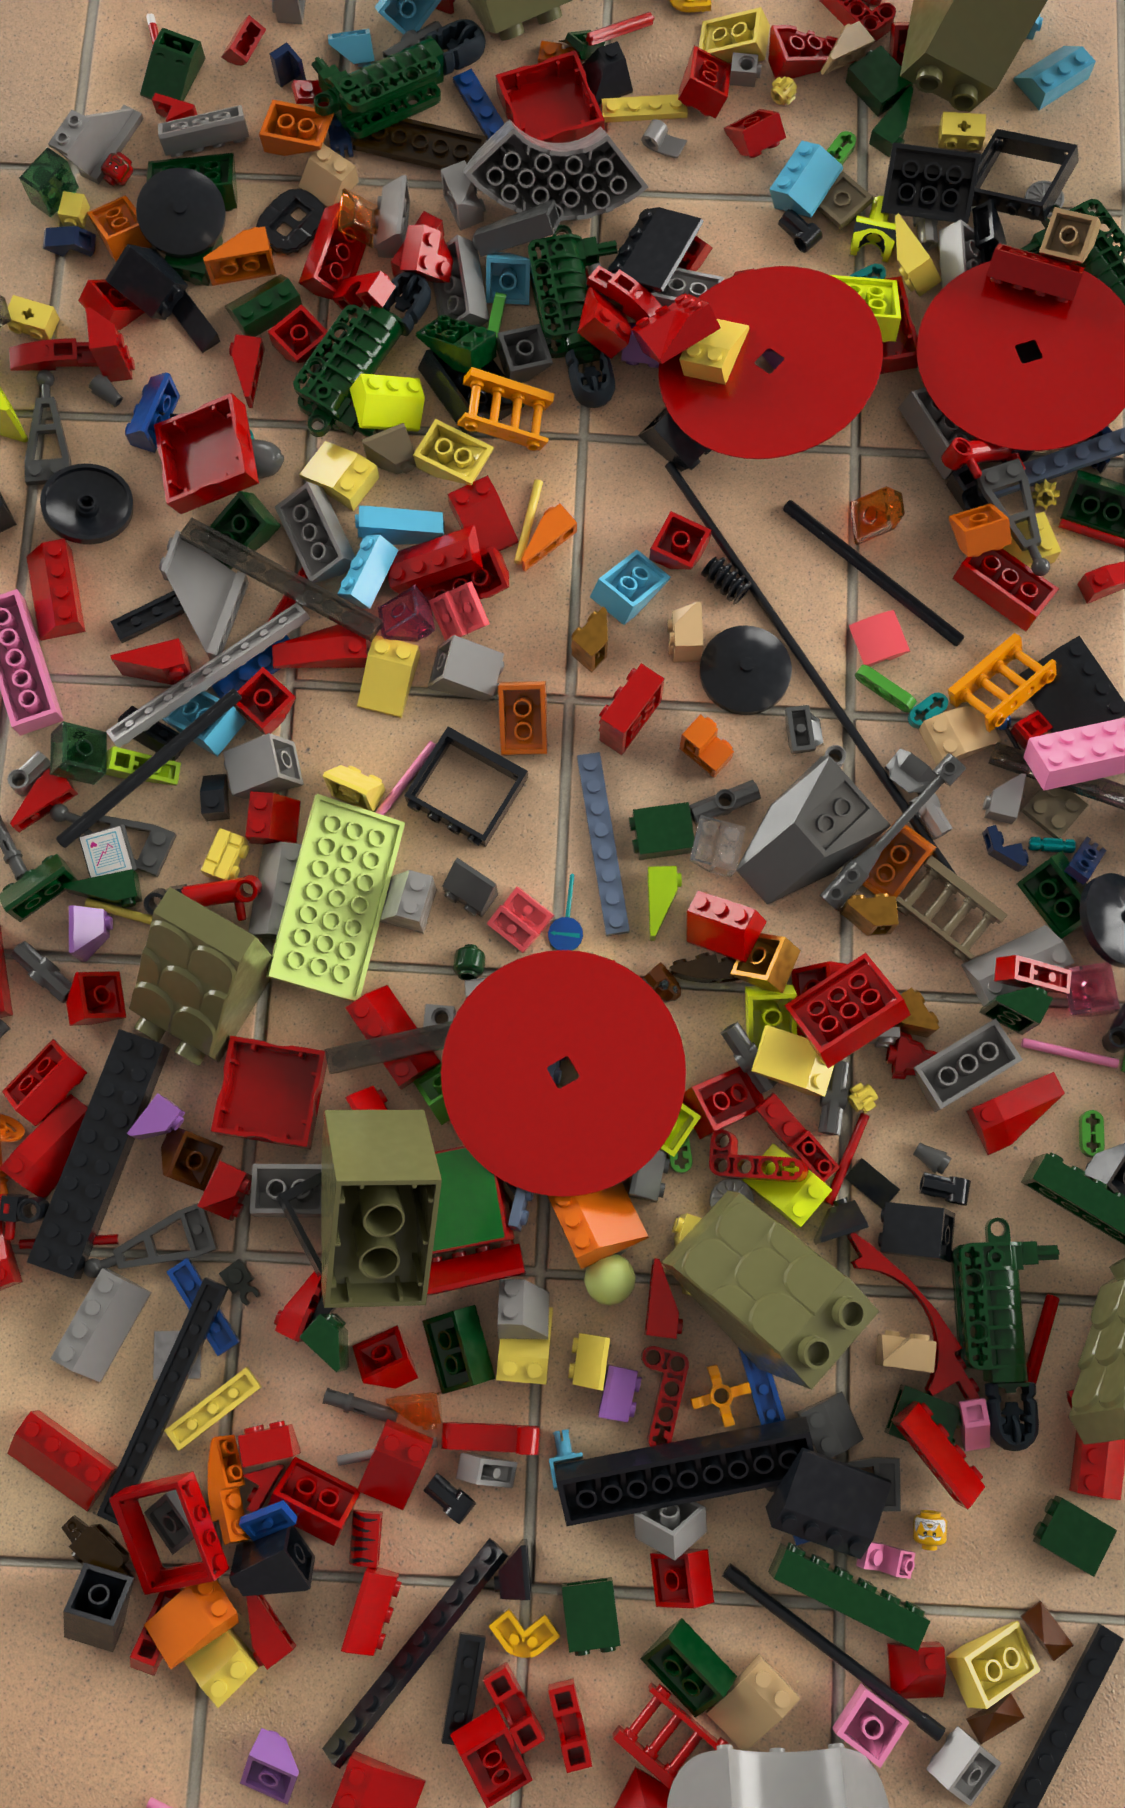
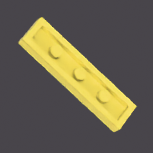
[601,94,688,123]
[164,1367,262,1451]

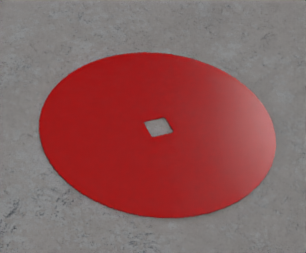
[916,261,1125,451]
[659,266,883,459]
[441,950,686,1197]

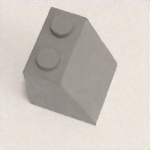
[428,635,504,701]
[223,733,304,799]
[380,870,437,934]

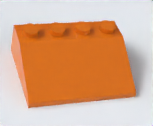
[547,1182,649,1269]

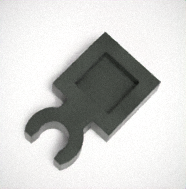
[219,1259,261,1305]

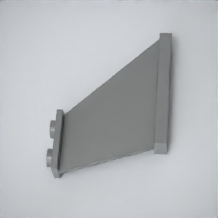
[48,105,144,184]
[159,530,249,660]

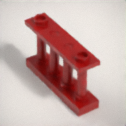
[613,1682,730,1789]

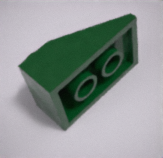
[198,491,281,569]

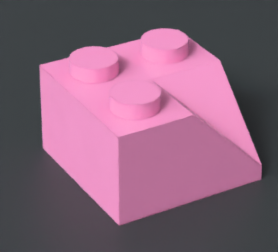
[832,1683,909,1768]

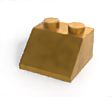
[730,933,801,993]

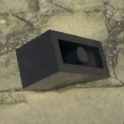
[200,774,230,821]

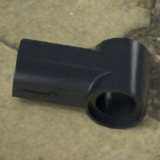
[778,209,823,253]
[1102,1004,1125,1053]
[919,1172,971,1206]
[423,1472,476,1524]

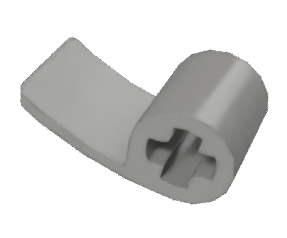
[641,119,687,158]

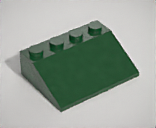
[146,153,238,211]

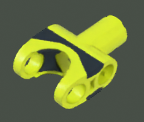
[850,196,896,263]

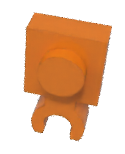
[538,41,574,63]

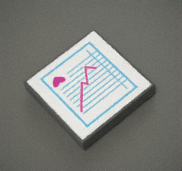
[79,824,137,878]

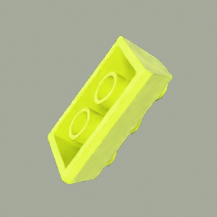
[349,373,425,432]
[0,387,28,443]

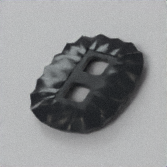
[256,188,325,255]

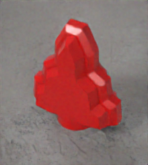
[886,1032,937,1080]

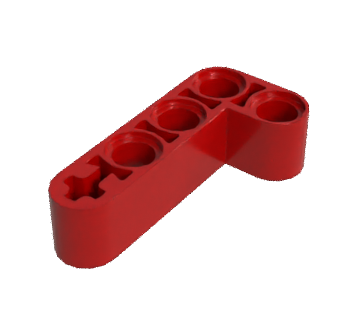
[819,0,896,43]
[709,1129,808,1182]
[641,1345,689,1446]
[441,1422,540,1455]

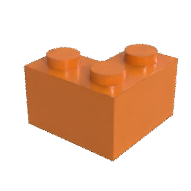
[679,714,734,778]

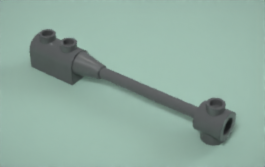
[820,753,966,911]

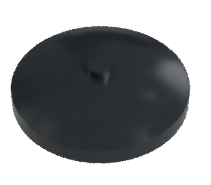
[136,168,226,258]
[40,463,133,545]
[700,625,792,715]
[1080,873,1125,968]

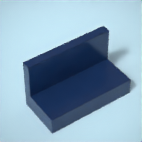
[269,42,306,88]

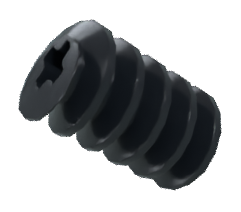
[701,557,752,605]

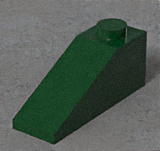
[869,86,914,157]
[63,869,142,908]

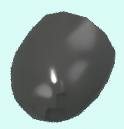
[251,439,284,478]

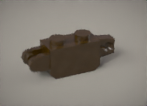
[62,1515,136,1583]

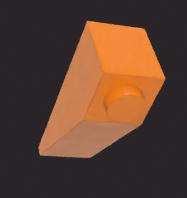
[521,503,577,571]

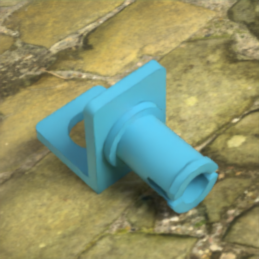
[549,1429,584,1491]

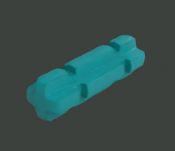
[1028,837,1076,853]

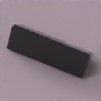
[845,1158,900,1209]

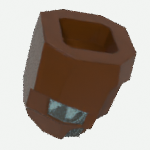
[643,962,681,1002]

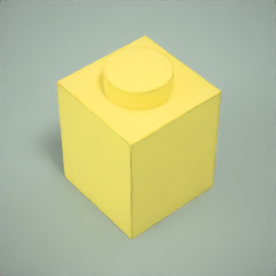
[58,191,90,229]

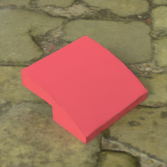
[429,581,490,641]
[849,610,911,667]
[487,886,555,953]

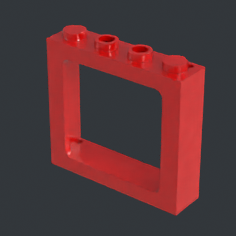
[109,1471,230,1595]

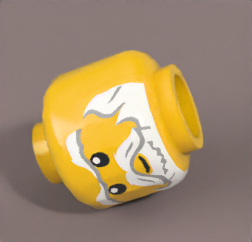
[913,1510,947,1551]

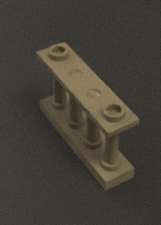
[896,856,1007,961]

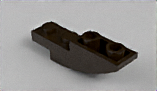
[669,952,741,983]

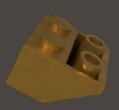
[571,607,608,673]
[841,893,899,936]
[893,987,940,1038]

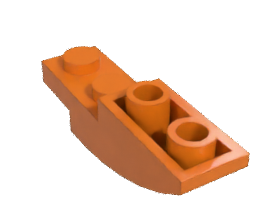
[208,1435,250,1545]

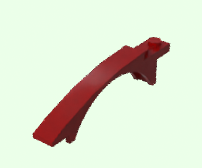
[846,1232,980,1400]

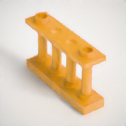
[457,367,554,451]
[948,633,1057,733]

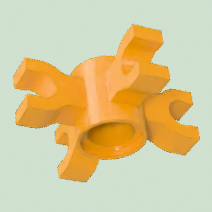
[690,1364,752,1428]

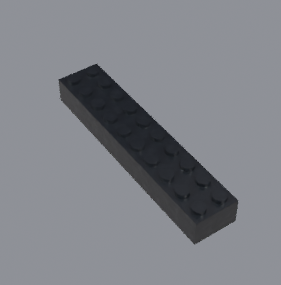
[27,1029,170,1279]
[556,1416,814,1526]

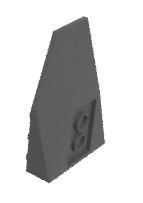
[736,756,891,904]

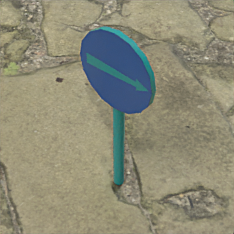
[548,873,583,951]

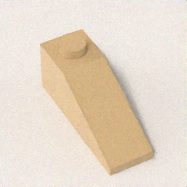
[821,21,875,75]

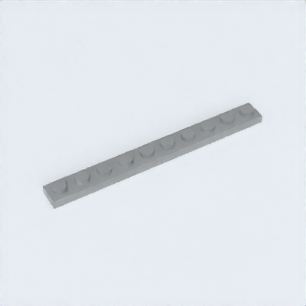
[106,603,310,748]

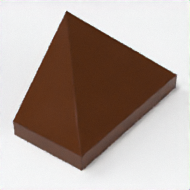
[1020,1601,1074,1661]
[966,1693,1025,1745]

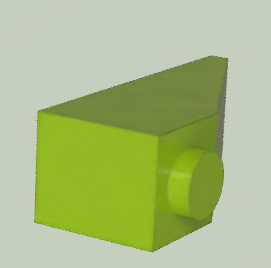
[102,746,181,786]
[647,866,682,941]

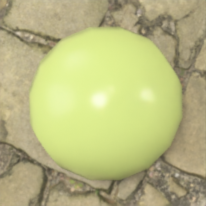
[584,1254,636,1305]

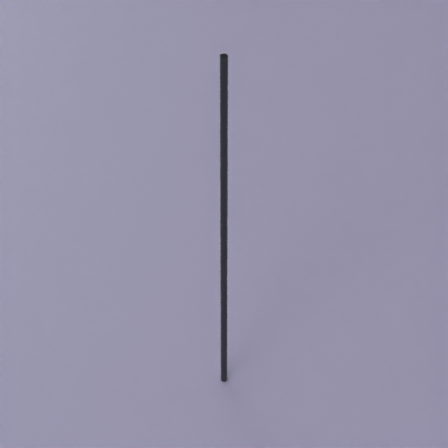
[665,461,957,875]

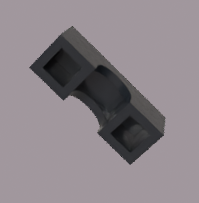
[946,465,989,511]

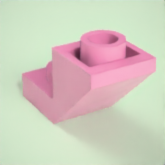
[958,1398,990,1451]
[856,1542,916,1579]

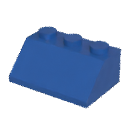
[125,372,180,453]

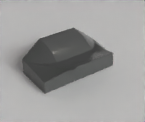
[785,705,823,754]
[885,748,937,795]

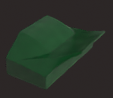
[559,30,605,60]

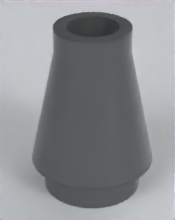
[89,374,123,407]
[913,1142,952,1175]

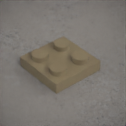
[817,172,873,230]
[1021,786,1088,839]

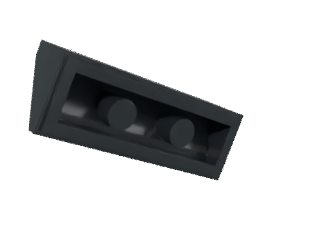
[172,291,221,353]
[118,706,184,761]

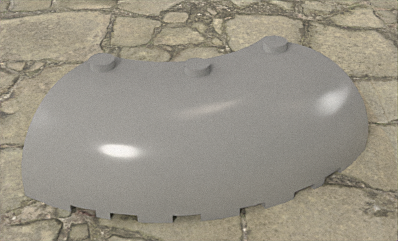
[464,119,649,221]
[667,1743,889,1808]

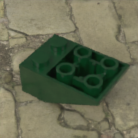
[140,28,206,101]
[416,315,497,373]

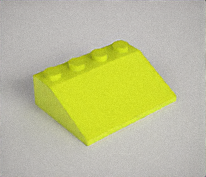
[831,275,901,342]

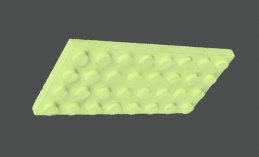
[266,794,405,1002]

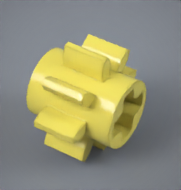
[771,76,797,105]
[1031,479,1060,510]
[847,1082,878,1113]

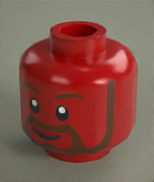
[101,152,133,187]

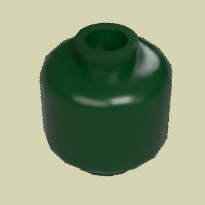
[453,944,485,981]

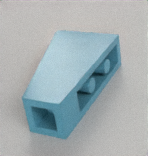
[355,506,445,545]

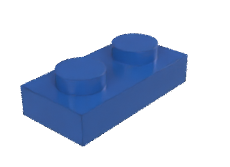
[239,1500,297,1541]

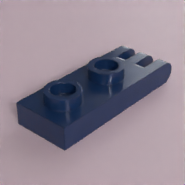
[325,106,354,158]
[1064,836,1107,886]

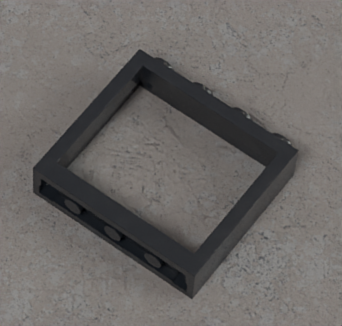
[972,129,1079,222]
[404,726,528,847]
[276,1172,322,1277]

